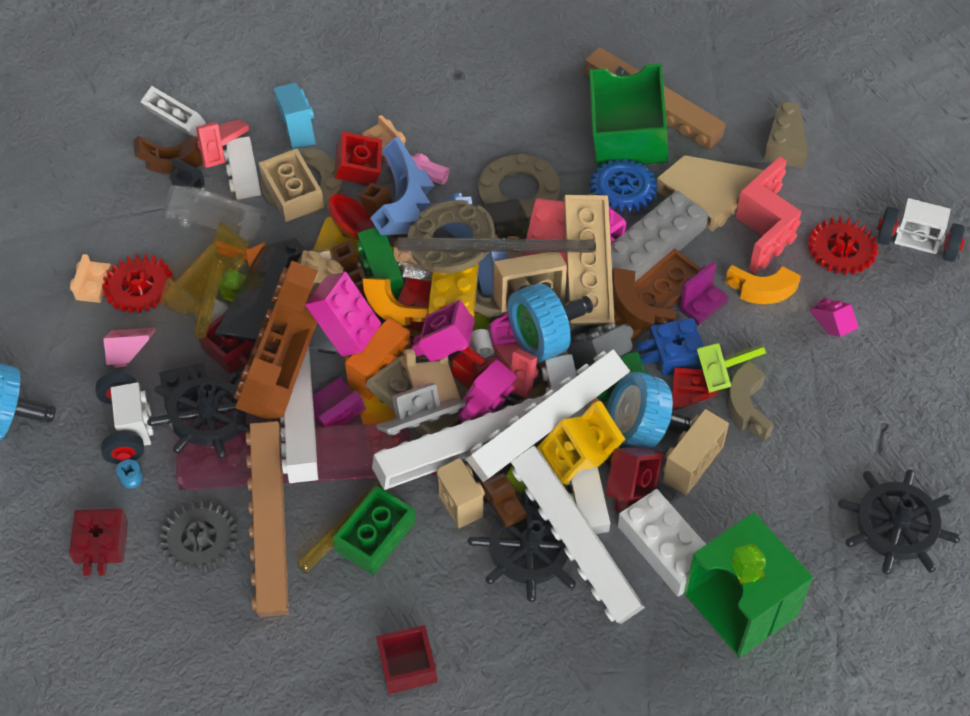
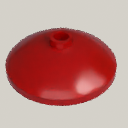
[328,194,376,240]

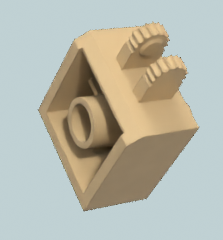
[437,458,485,529]

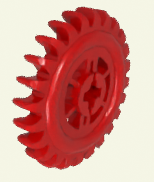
[808,216,878,275]
[102,253,174,314]

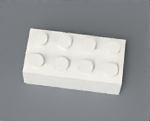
[618,489,706,597]

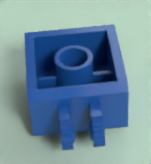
[636,318,704,376]

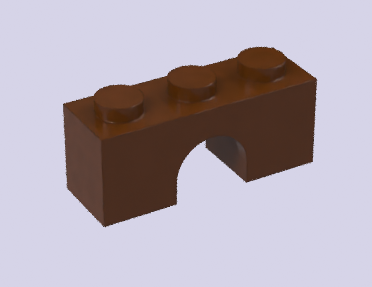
[331,240,368,302]

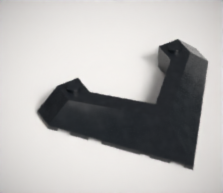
[215,238,352,357]

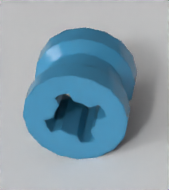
[116,459,143,488]

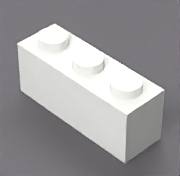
[141,86,206,137]
[223,136,261,200]

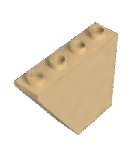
[656,155,764,232]

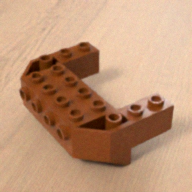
[234,261,318,420]

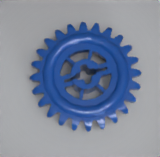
[589,159,657,215]

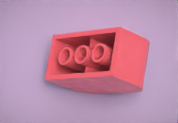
[523,198,567,281]

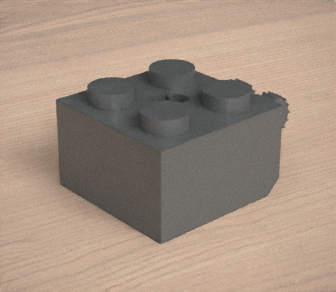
[567,323,634,369]

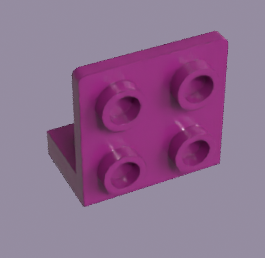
[679,261,728,326]
[313,378,366,435]

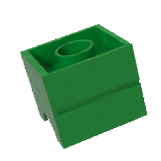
[589,63,668,168]
[683,512,813,658]

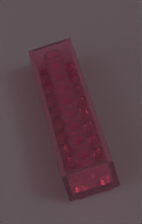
[175,423,411,490]

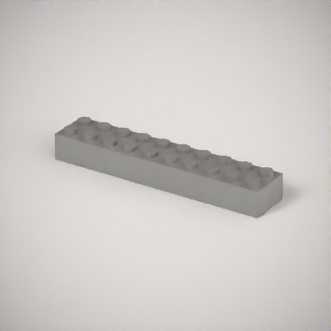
[561,190,708,342]

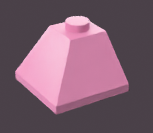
[104,327,156,368]

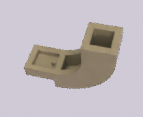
[727,361,774,441]

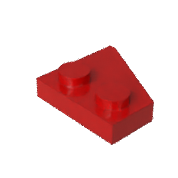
[672,367,718,411]

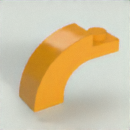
[725,265,801,304]
[363,278,429,326]

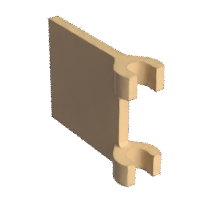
[400,349,461,403]

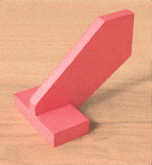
[196,119,249,168]
[493,343,538,398]

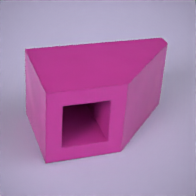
[810,298,859,337]

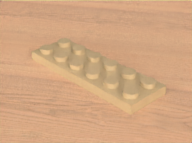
[563,195,615,325]

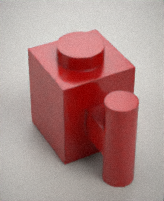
[451,345,489,389]

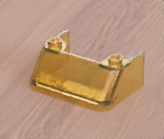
[160,222,249,316]

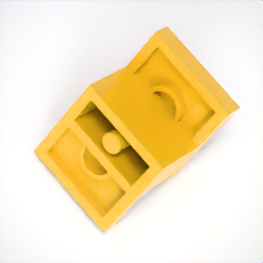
[538,401,625,485]

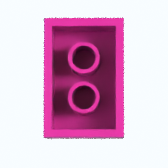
[305,271,381,357]

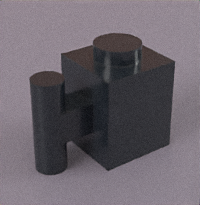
[170,158,205,198]

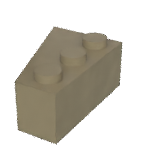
[764,100,808,169]

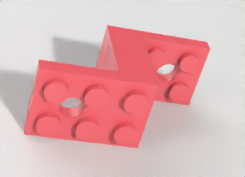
[735,156,801,274]

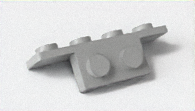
[377,383,466,435]

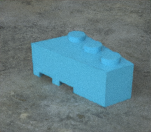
[273,82,316,149]

